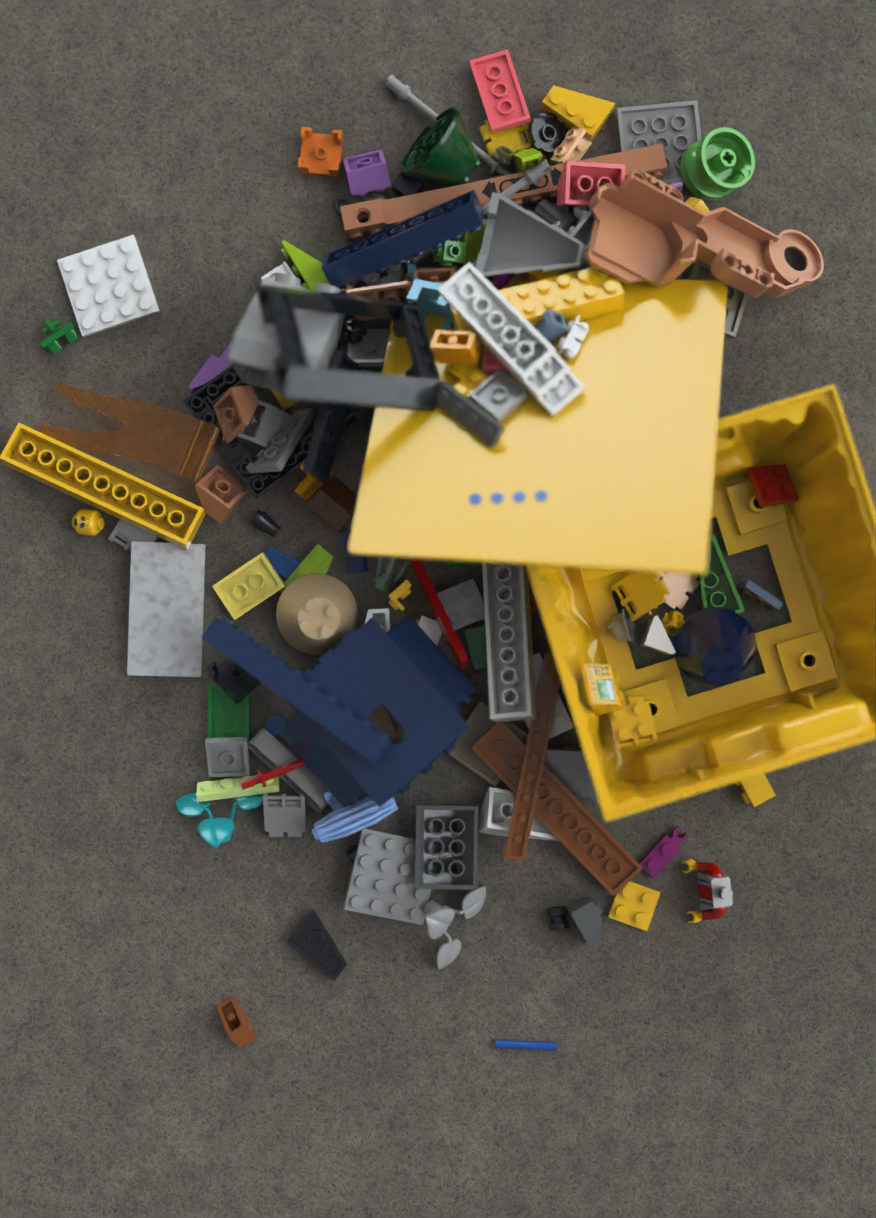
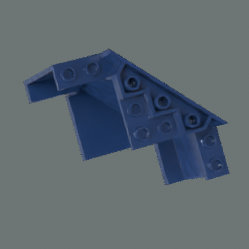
[279,617,476,809]

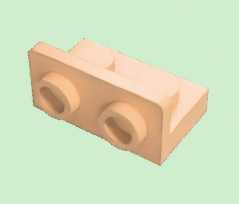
[550,127,592,165]

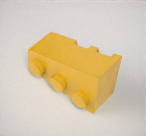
[541,85,615,142]

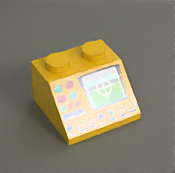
[581,664,624,715]

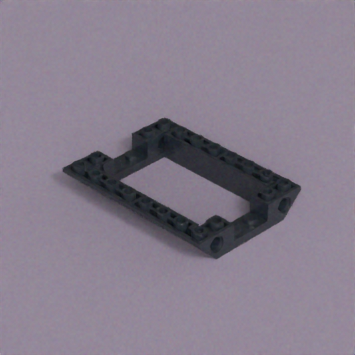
[255,284,440,411]
[183,339,366,499]

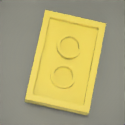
[212,552,286,620]

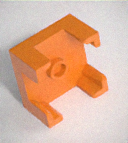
[298,127,343,178]

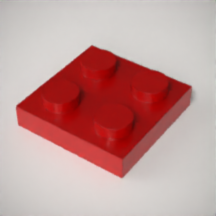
[746,464,799,507]

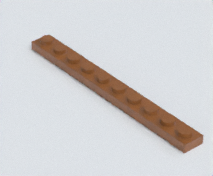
[504,653,561,862]

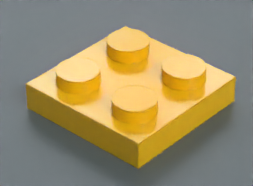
[608,881,661,931]

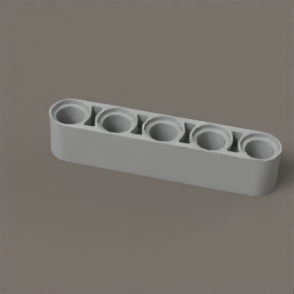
[248,729,329,812]

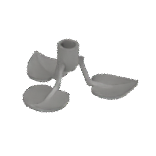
[423,885,486,970]

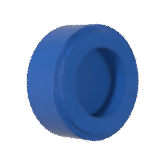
[266,716,287,736]

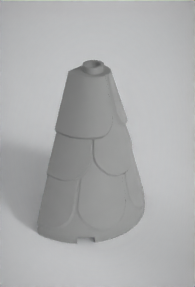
[475,192,587,277]

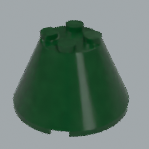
[400,107,481,187]

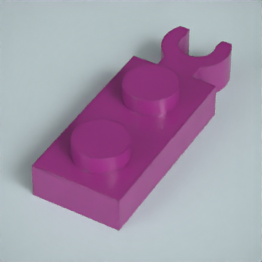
[640,826,688,879]

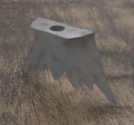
[511,743,600,805]

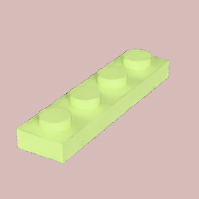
[196,775,279,802]

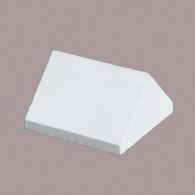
[640,615,676,655]

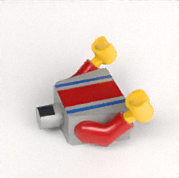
[682,859,733,924]

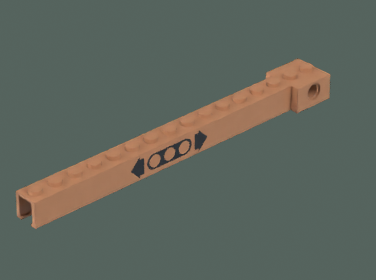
[340,144,667,242]

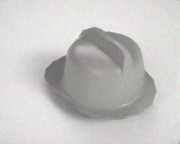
[606,609,639,645]

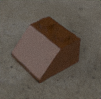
[307,476,358,533]

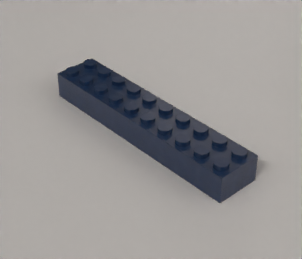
[201,617,393,764]

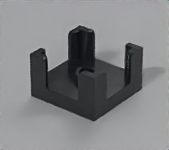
[207,658,262,704]

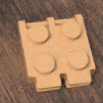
[655,572,700,610]

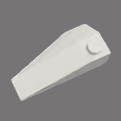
[478,787,560,841]

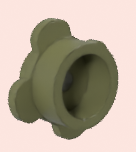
[492,146,513,165]

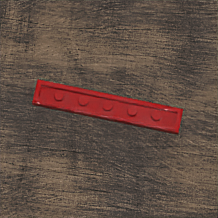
[409,558,468,670]

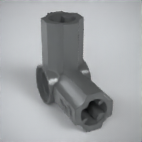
[534,199,576,233]

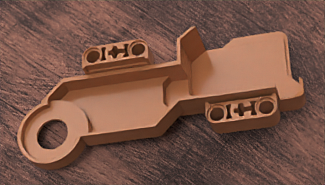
[586,169,824,299]

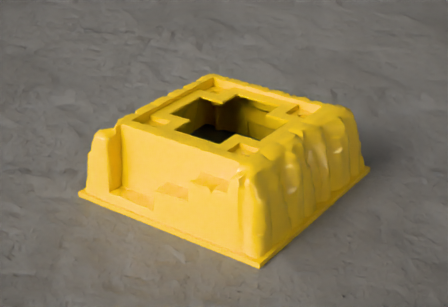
[525,384,876,822]

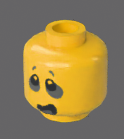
[72,509,104,536]

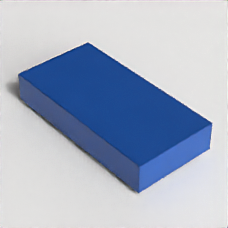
[265,546,301,579]

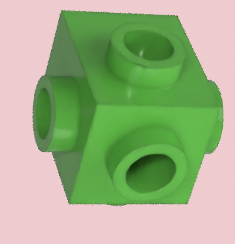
[433,239,467,267]

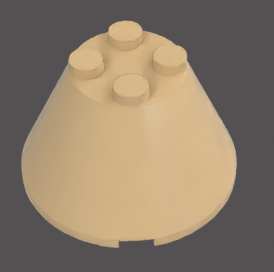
[276,573,358,655]

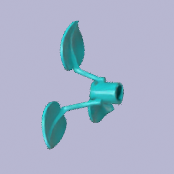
[175,793,269,849]

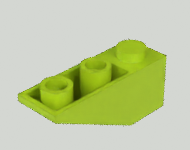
[281,240,330,291]

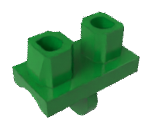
[40,318,78,355]

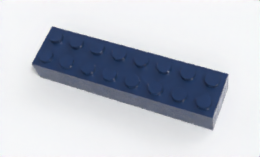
[322,190,484,289]

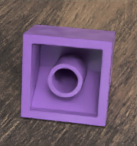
[343,150,391,196]

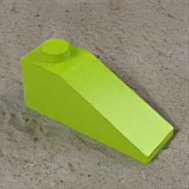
[512,148,542,173]

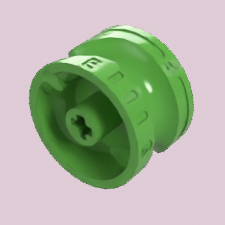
[680,127,755,201]

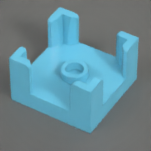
[407,279,454,331]

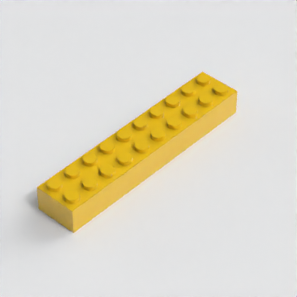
[0,423,205,550]

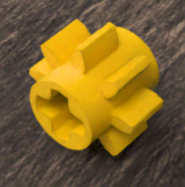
[661,611,687,636]

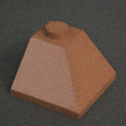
[213,385,259,443]
[195,465,249,524]

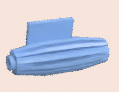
[312,791,398,843]

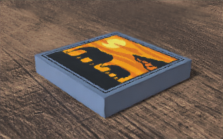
[738,580,783,612]

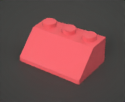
[557,161,626,208]

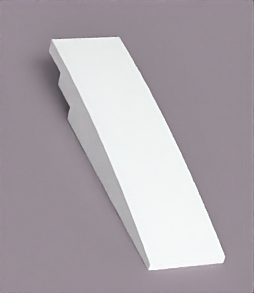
[438,262,585,417]

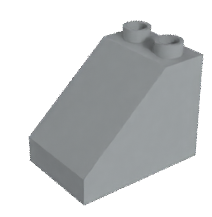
[228,273,345,392]

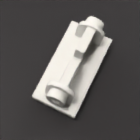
[557,315,589,360]

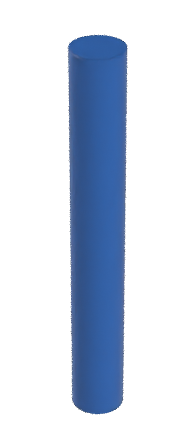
[495,1039,557,1051]

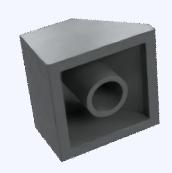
[567,896,603,950]

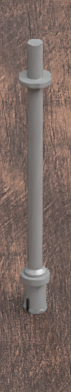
[384,75,512,176]
[411,159,552,263]

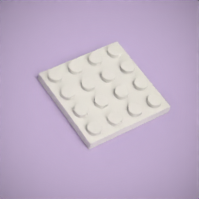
[57,235,160,338]

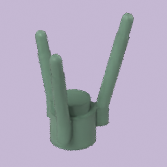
[374,556,410,593]

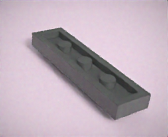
[436,381,505,447]

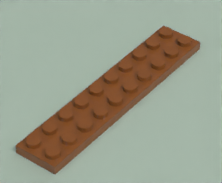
[471,722,643,896]

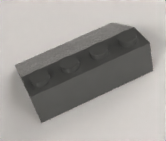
[415,804,478,890]

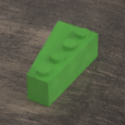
[698,535,745,626]

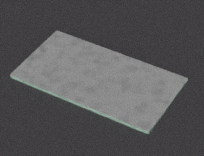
[127,541,205,677]

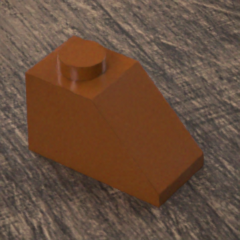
[217,996,257,1049]

